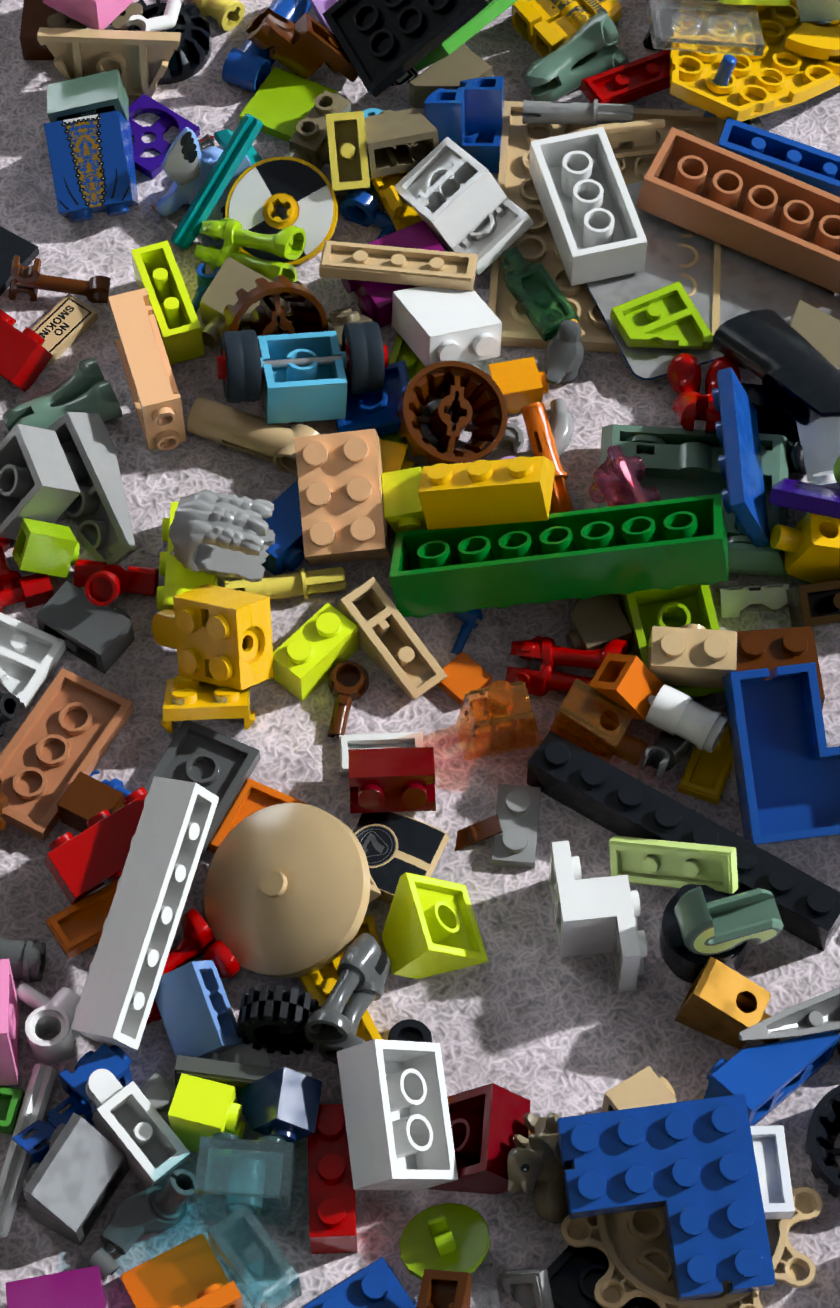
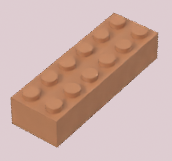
[636,127,840,294]

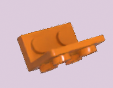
[121,1234,244,1308]

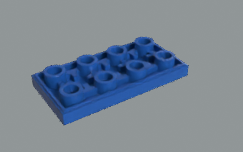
[712,367,770,547]

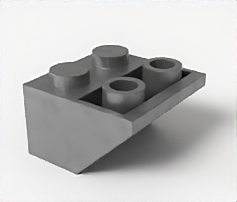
[23,1113,130,1246]

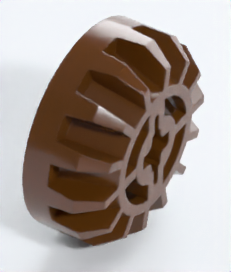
[219,275,328,337]
[396,361,508,466]

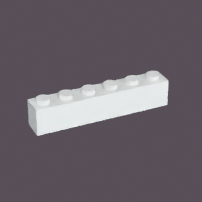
[70,776,219,1051]

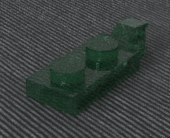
[502,246,579,342]

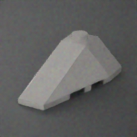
[47,412,136,565]

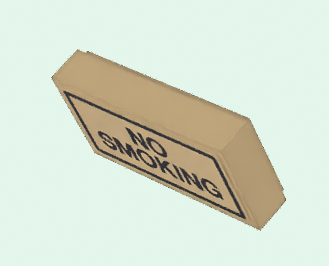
[31,294,99,368]

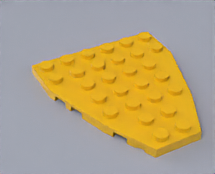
[669,0,840,122]

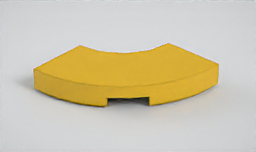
[784,22,840,60]

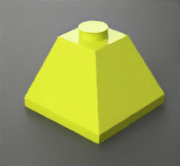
[381,872,488,979]

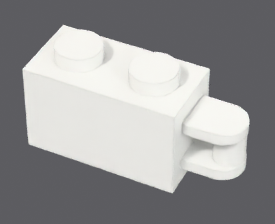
[85,1069,190,1189]

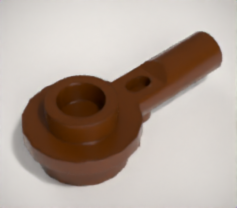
[327,661,369,739]

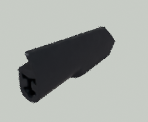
[713,309,840,425]

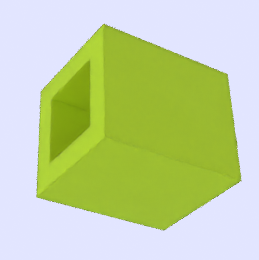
[12,517,80,578]

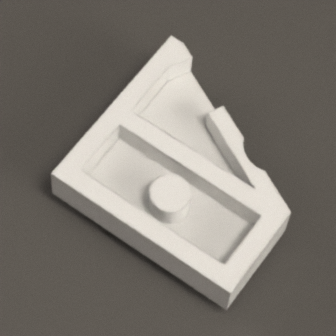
[0,612,66,711]

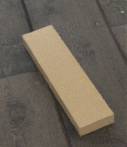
[319,240,478,291]

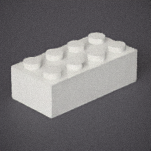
[529,127,648,286]

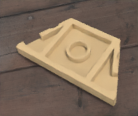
[37,27,181,100]

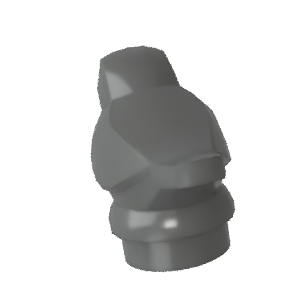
[544,319,584,386]

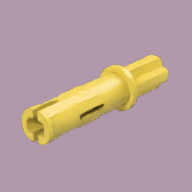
[224,567,347,600]

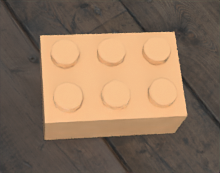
[294,429,391,565]

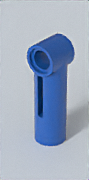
[222,0,311,93]

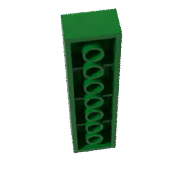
[389,493,729,618]

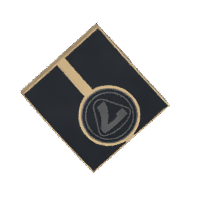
[352,812,449,904]

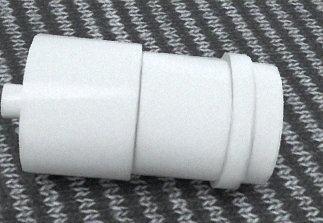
[646,684,729,753]

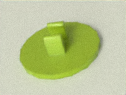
[399,1203,491,1280]

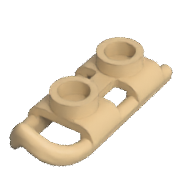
[567,118,665,158]

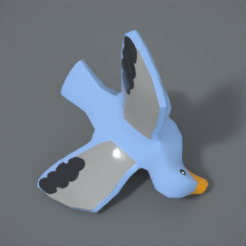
[151,127,252,236]

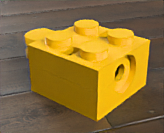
[151,584,274,691]

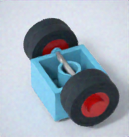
[216,321,389,424]

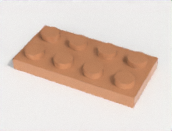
[0,668,135,841]

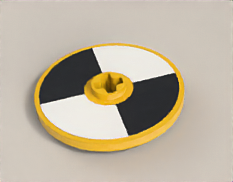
[225,156,338,266]

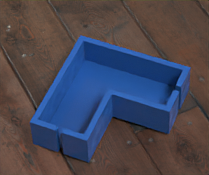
[722,662,840,845]
[556,1093,776,1302]

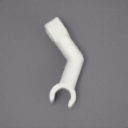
[124,0,184,32]

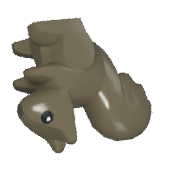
[507,1112,572,1224]

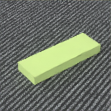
[609,835,738,894]

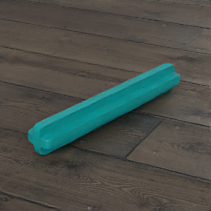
[171,114,263,250]

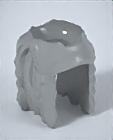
[169,489,276,582]

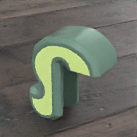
[674,886,784,956]

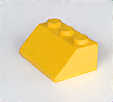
[418,456,555,530]

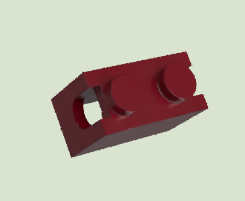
[348,747,436,814]

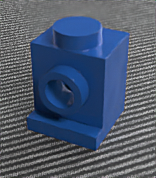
[59,1043,133,1115]

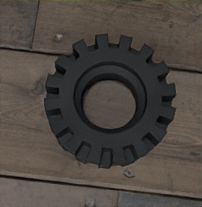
[236,984,321,1055]

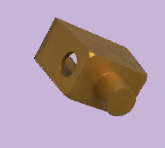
[674,957,780,1050]

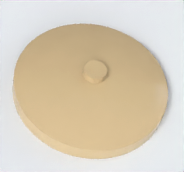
[204,803,371,979]

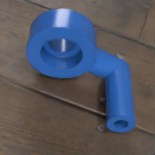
[340,189,397,240]

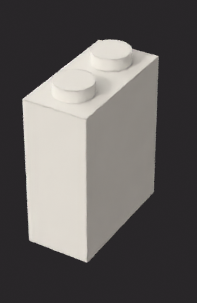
[392,286,502,367]

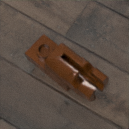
[246,7,359,82]

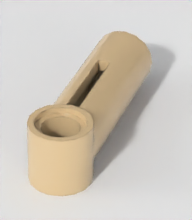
[186,396,320,478]

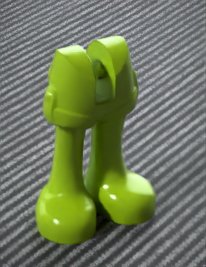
[194,217,306,282]

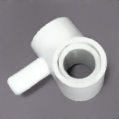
[16,983,81,1064]

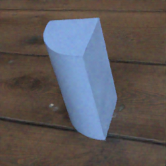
[154,960,243,1058]

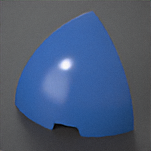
[424,76,504,174]

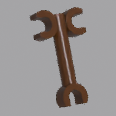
[8,255,111,303]

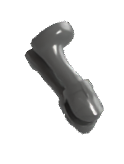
[305,933,392,1065]

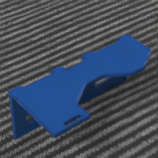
[12,1095,94,1164]

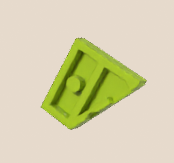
[610,281,713,350]

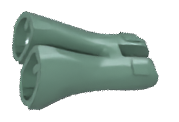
[523,11,629,102]
[2,358,122,432]

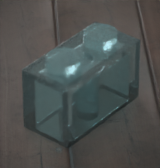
[207,1204,302,1308]

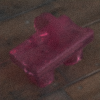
[588,445,661,507]

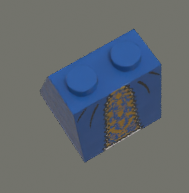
[44,110,139,222]

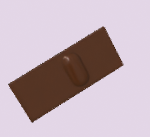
[455,814,503,851]

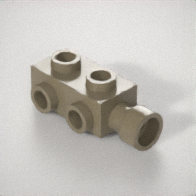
[287,90,351,170]

